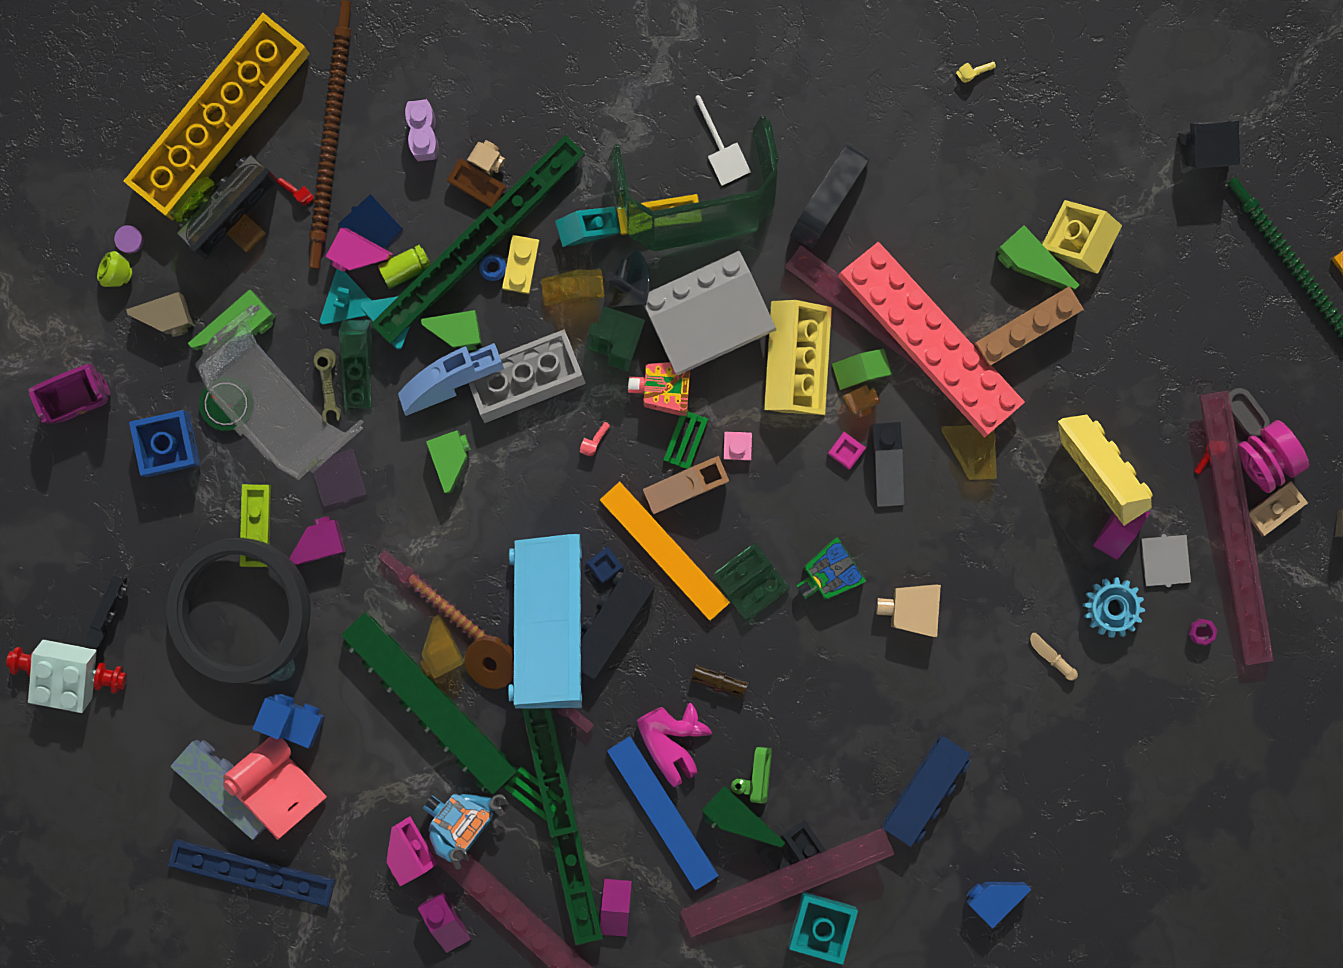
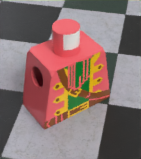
[628,362,690,417]

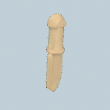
[1030,633,1078,681]

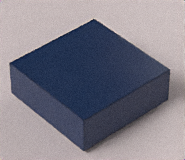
[586,546,624,584]

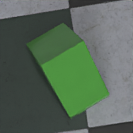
[832,348,892,390]

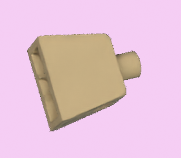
[876,585,941,637]

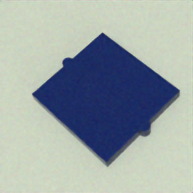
[338,194,403,248]

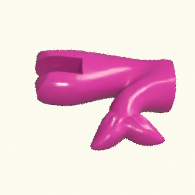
[637,703,712,787]

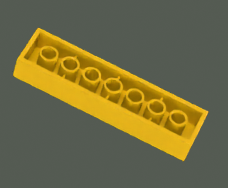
[124,13,310,221]

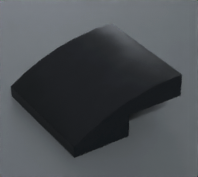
[757,820,836,898]

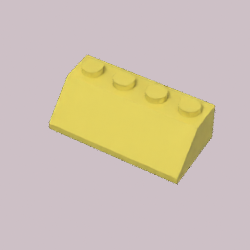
[764,300,832,415]
[1058,415,1153,525]

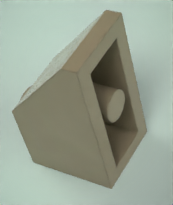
[126,292,194,337]

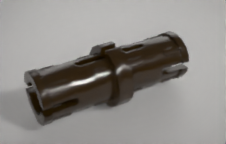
[691,665,748,699]

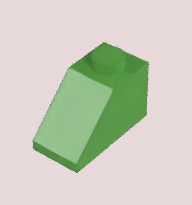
[421,310,482,352]
[426,430,471,494]

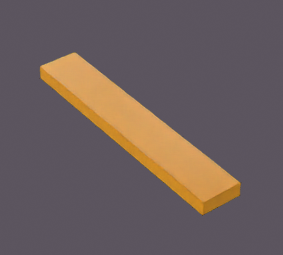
[600,482,730,620]

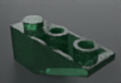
[339,320,372,409]

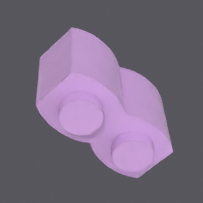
[405,99,439,161]

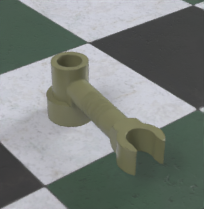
[314,348,341,422]

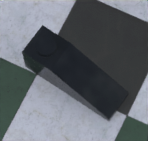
[870,422,904,507]

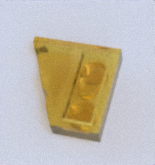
[942,425,997,480]

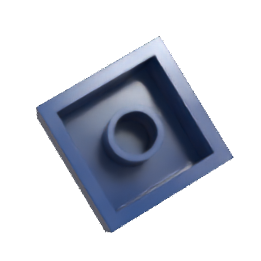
[129,410,201,477]

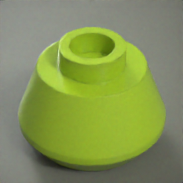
[97,251,132,287]

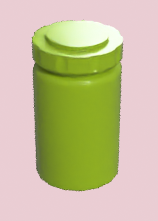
[378,245,431,289]

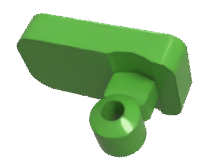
[731,747,772,804]

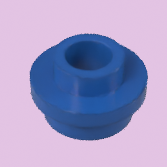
[479,254,506,281]

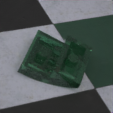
[712,543,790,622]

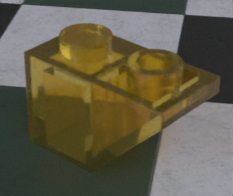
[541,270,604,306]

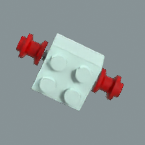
[6,640,127,713]

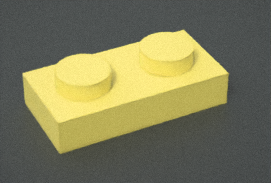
[502,235,540,294]

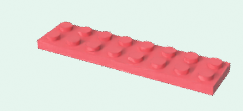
[838,241,1025,438]

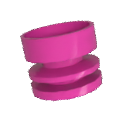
[1236,420,1310,493]

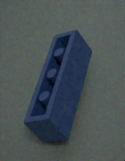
[881,734,971,847]

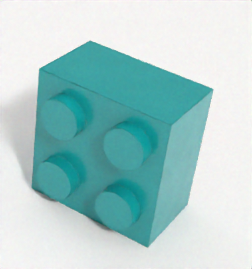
[788,891,858,965]

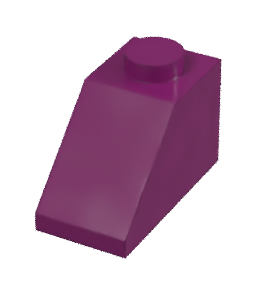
[1093,511,1150,560]
[289,516,346,566]
[418,891,471,953]

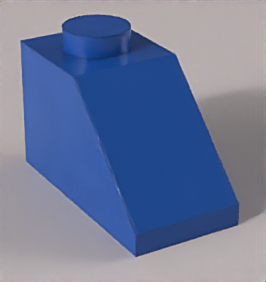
[966,882,1032,929]

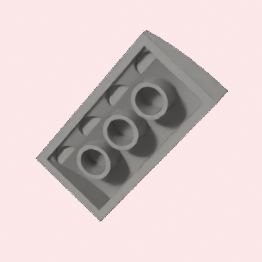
[469,329,586,423]

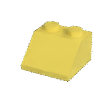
[1042,200,1122,274]

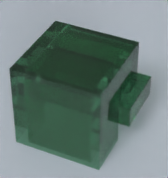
[585,306,645,372]

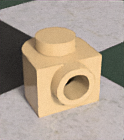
[467,140,506,177]

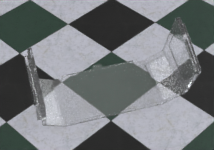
[195,304,364,480]

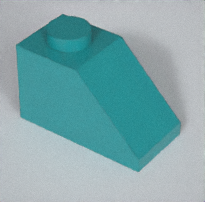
[555,206,621,247]

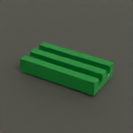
[664,411,708,469]
[504,766,564,821]

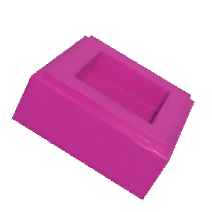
[828,432,866,470]

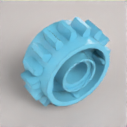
[1083,578,1145,637]

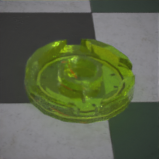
[170,176,215,223]

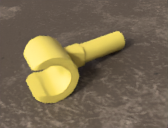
[956,62,996,83]

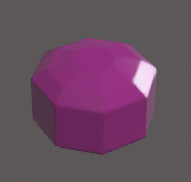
[1188,619,1217,646]

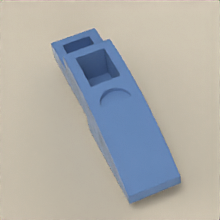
[398,343,504,416]

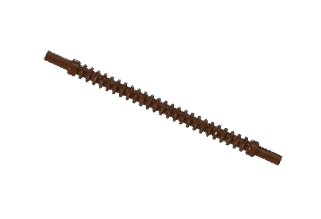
[309,0,352,269]

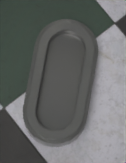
[1224,388,1270,437]

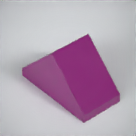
[600,879,632,937]

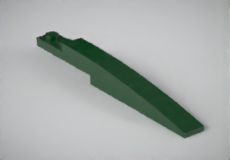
[371,134,585,344]
[522,708,603,945]

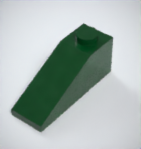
[702,786,786,847]

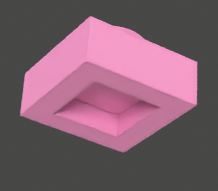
[724,432,752,461]

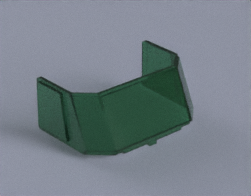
[607,115,779,252]

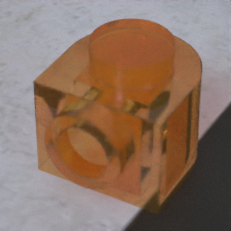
[841,385,880,419]

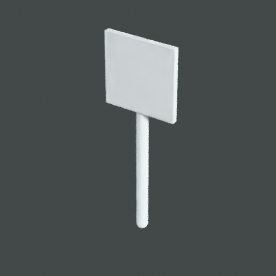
[696,95,751,186]

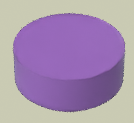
[114,225,144,254]

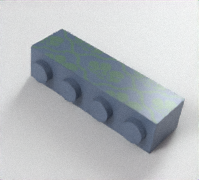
[170,740,266,840]

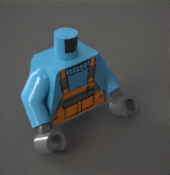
[423,794,509,870]

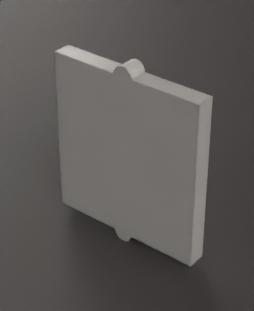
[1141,534,1191,587]

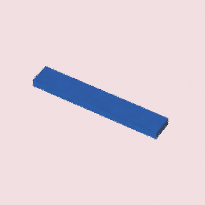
[607,736,719,891]

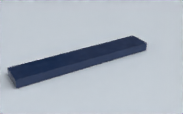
[168,839,335,907]

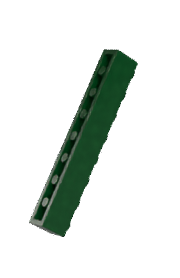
[341,612,518,795]

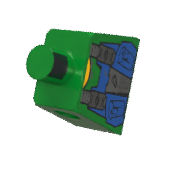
[796,537,866,599]

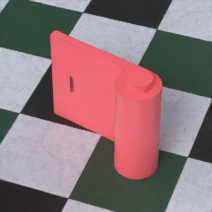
[223,737,327,840]

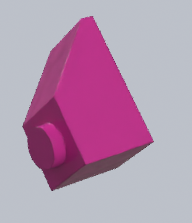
[326,228,394,272]
[386,816,438,886]

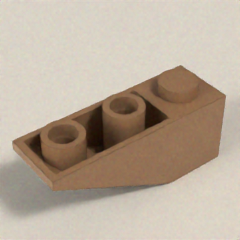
[643,456,729,514]

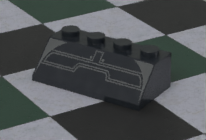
[176,154,278,260]

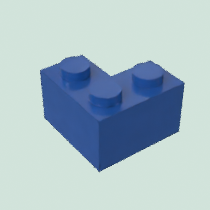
[253,693,325,748]

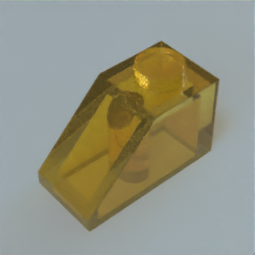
[420,615,465,679]

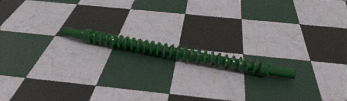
[1227,177,1343,343]

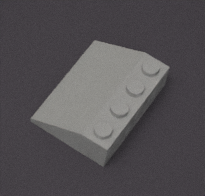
[643,251,776,376]

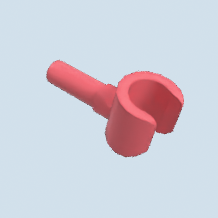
[580,422,610,456]

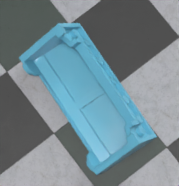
[509,534,582,709]

